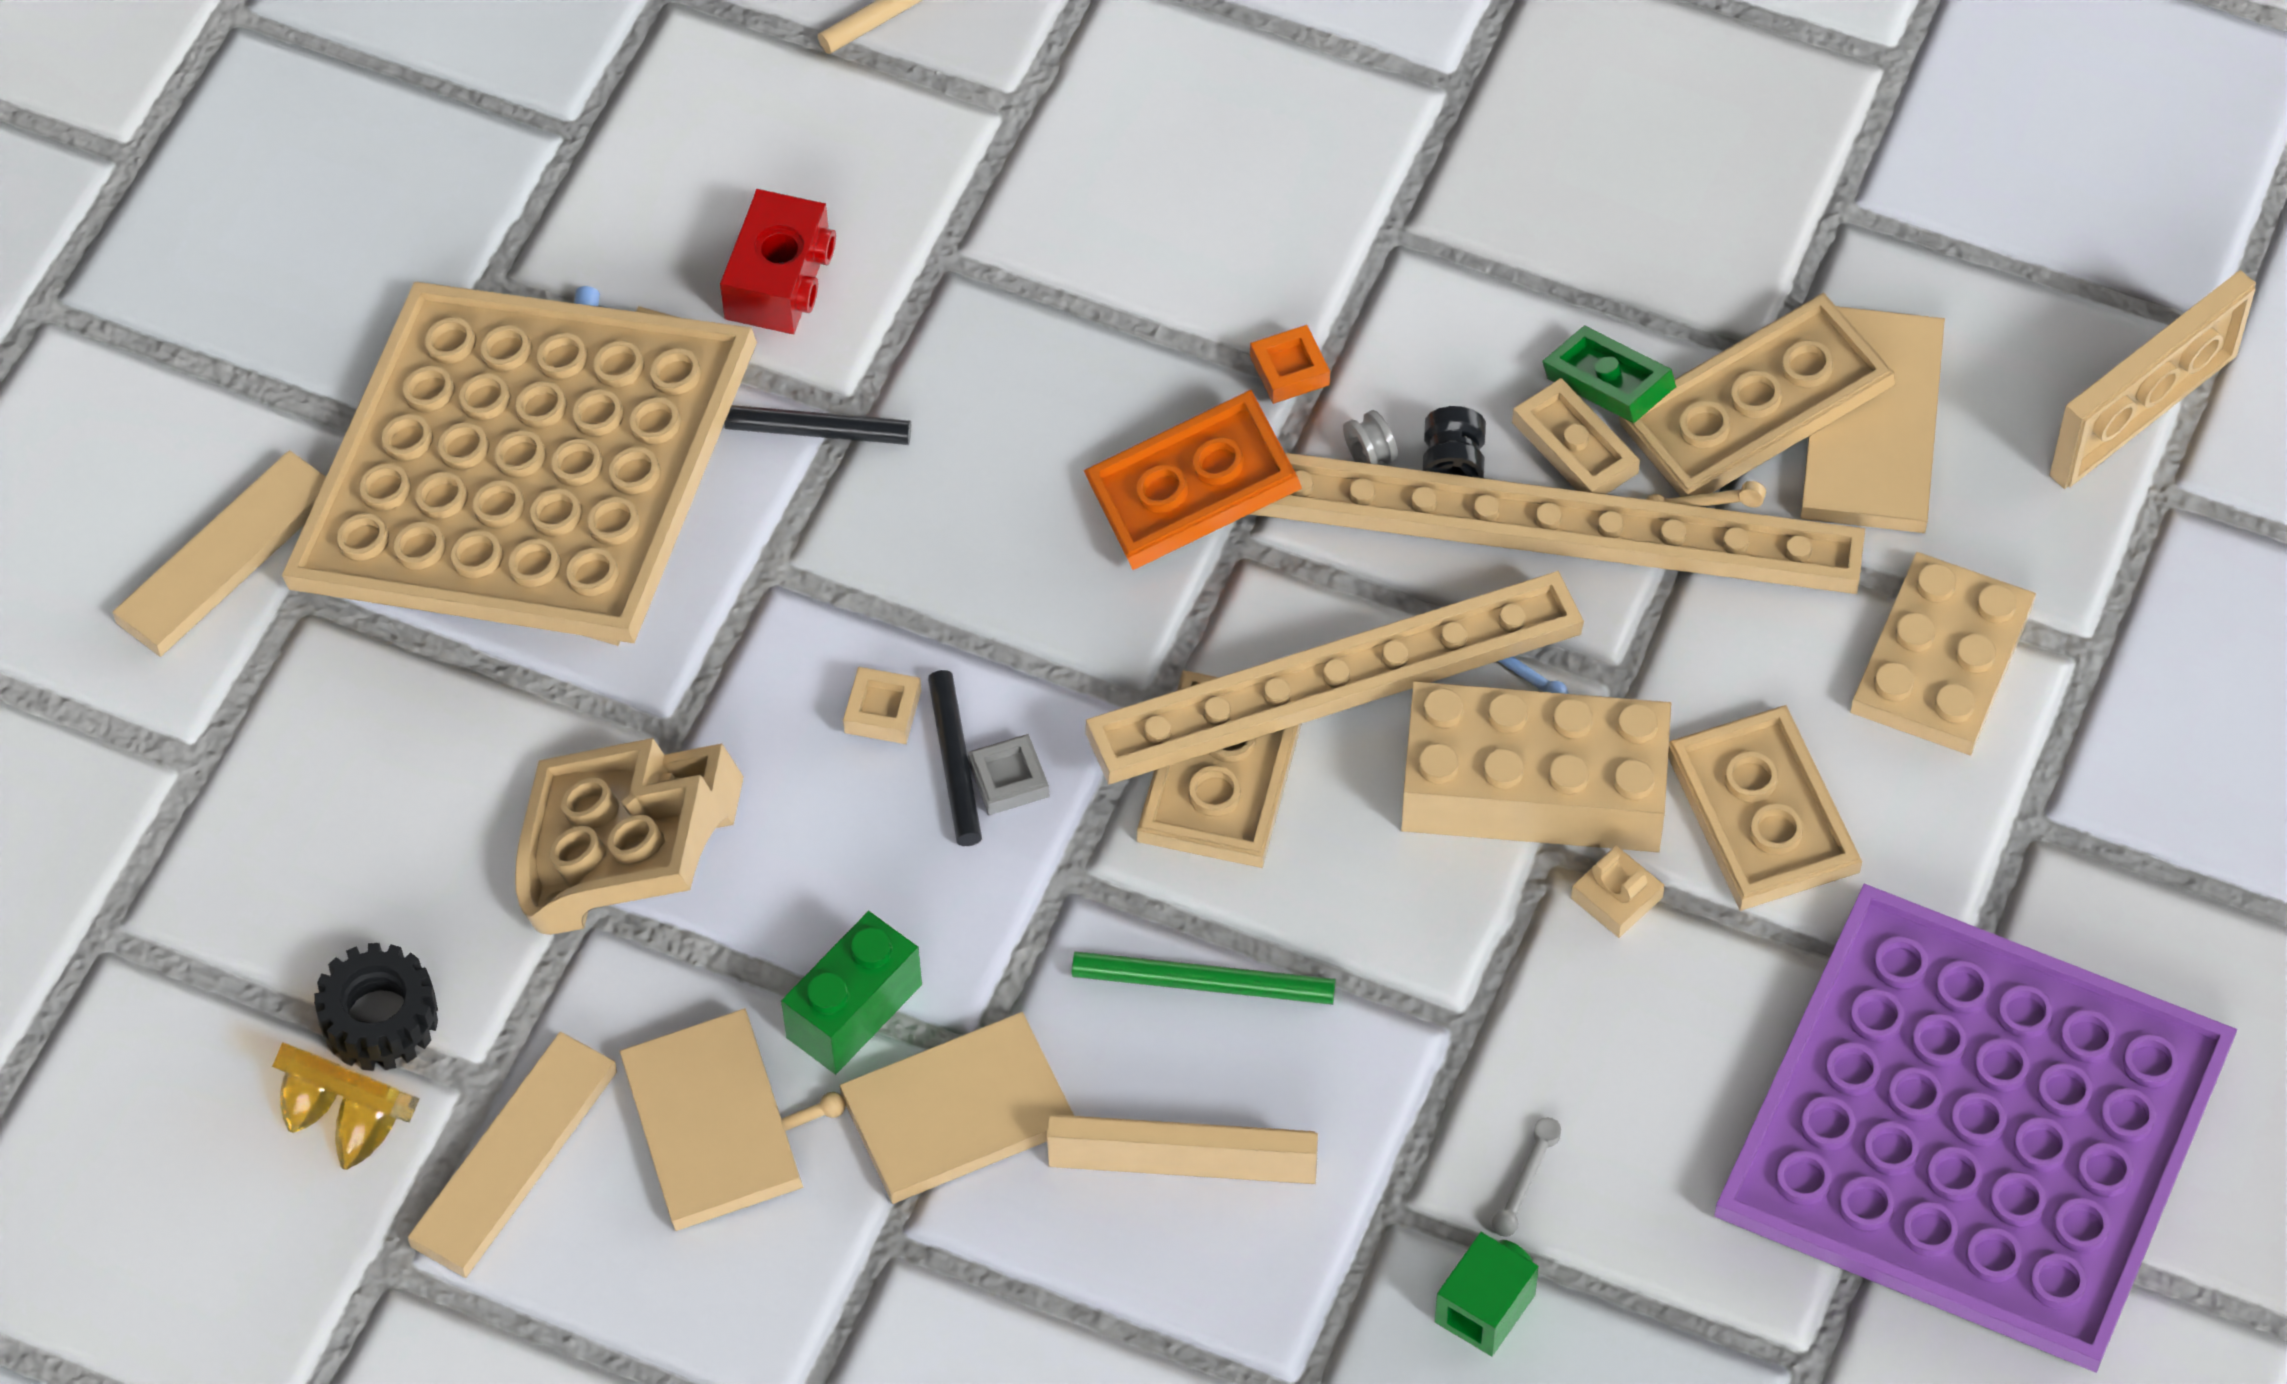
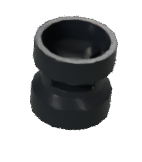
[1423,406,1486,478]

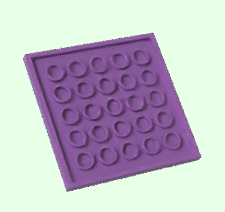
[1714,883,2238,1373]

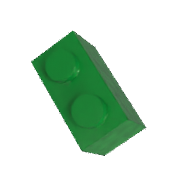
[781,910,922,1075]

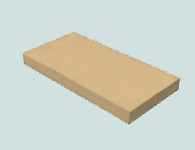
[2049,270,2256,489]
[1619,292,1895,497]
[1800,306,1945,533]

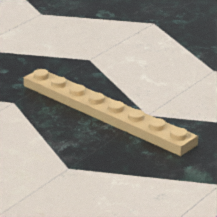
[1085,571,1584,785]

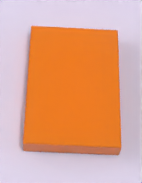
[1083,390,1302,570]

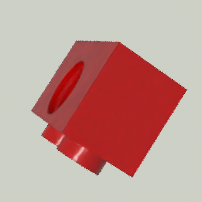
[720,189,836,335]

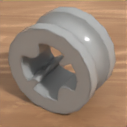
[1343,410,1398,465]

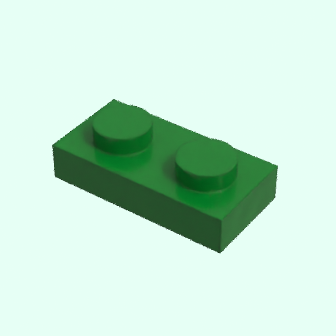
[1542,325,1676,424]

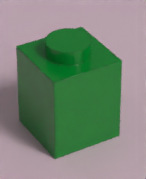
[1435,1232,1539,1357]

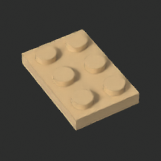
[1850,552,2036,756]

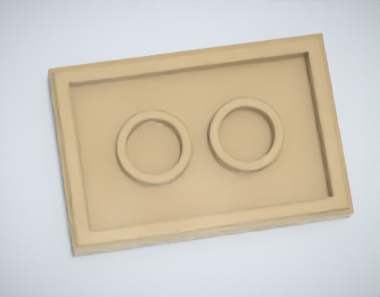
[1137,670,1302,868]
[1668,705,1862,911]
[619,1008,804,1231]
[840,1012,1074,1204]

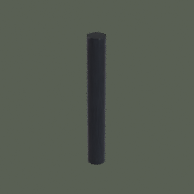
[724,405,911,445]
[928,670,982,846]

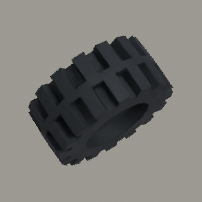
[314,943,438,1071]

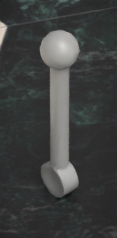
[1492,1117,1561,1237]

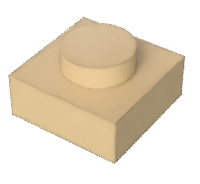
[843,667,921,744]

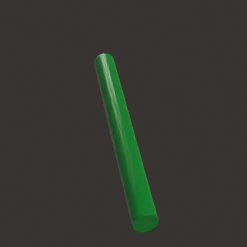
[1072,951,1336,1005]

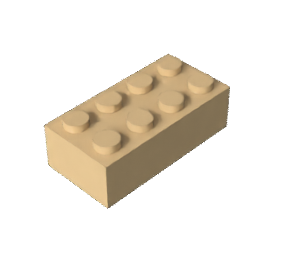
[1401,681,1671,852]

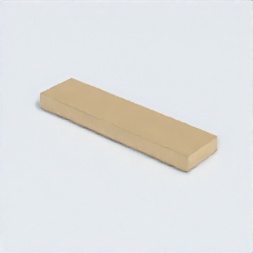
[113,450,326,657]
[408,1031,617,1278]
[1047,1114,1318,1184]

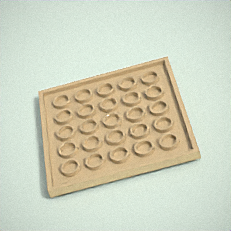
[282,282,757,643]

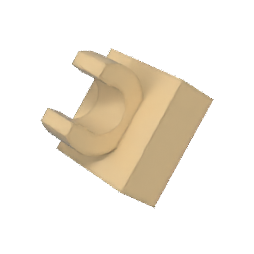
[1571,845,1665,938]

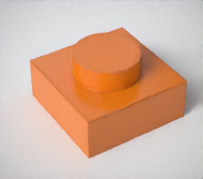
[1250,325,1330,404]

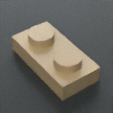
[1512,378,1640,494]

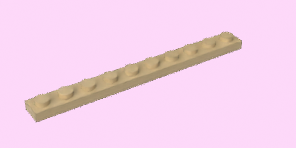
[1251,453,1865,594]

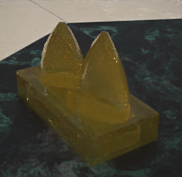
[272,1042,420,1170]

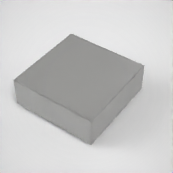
[968,734,1049,815]

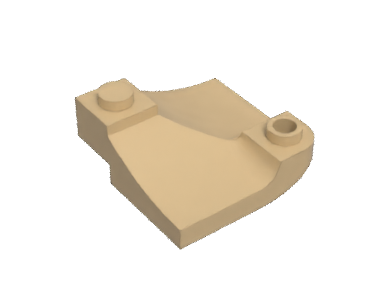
[515,738,744,935]

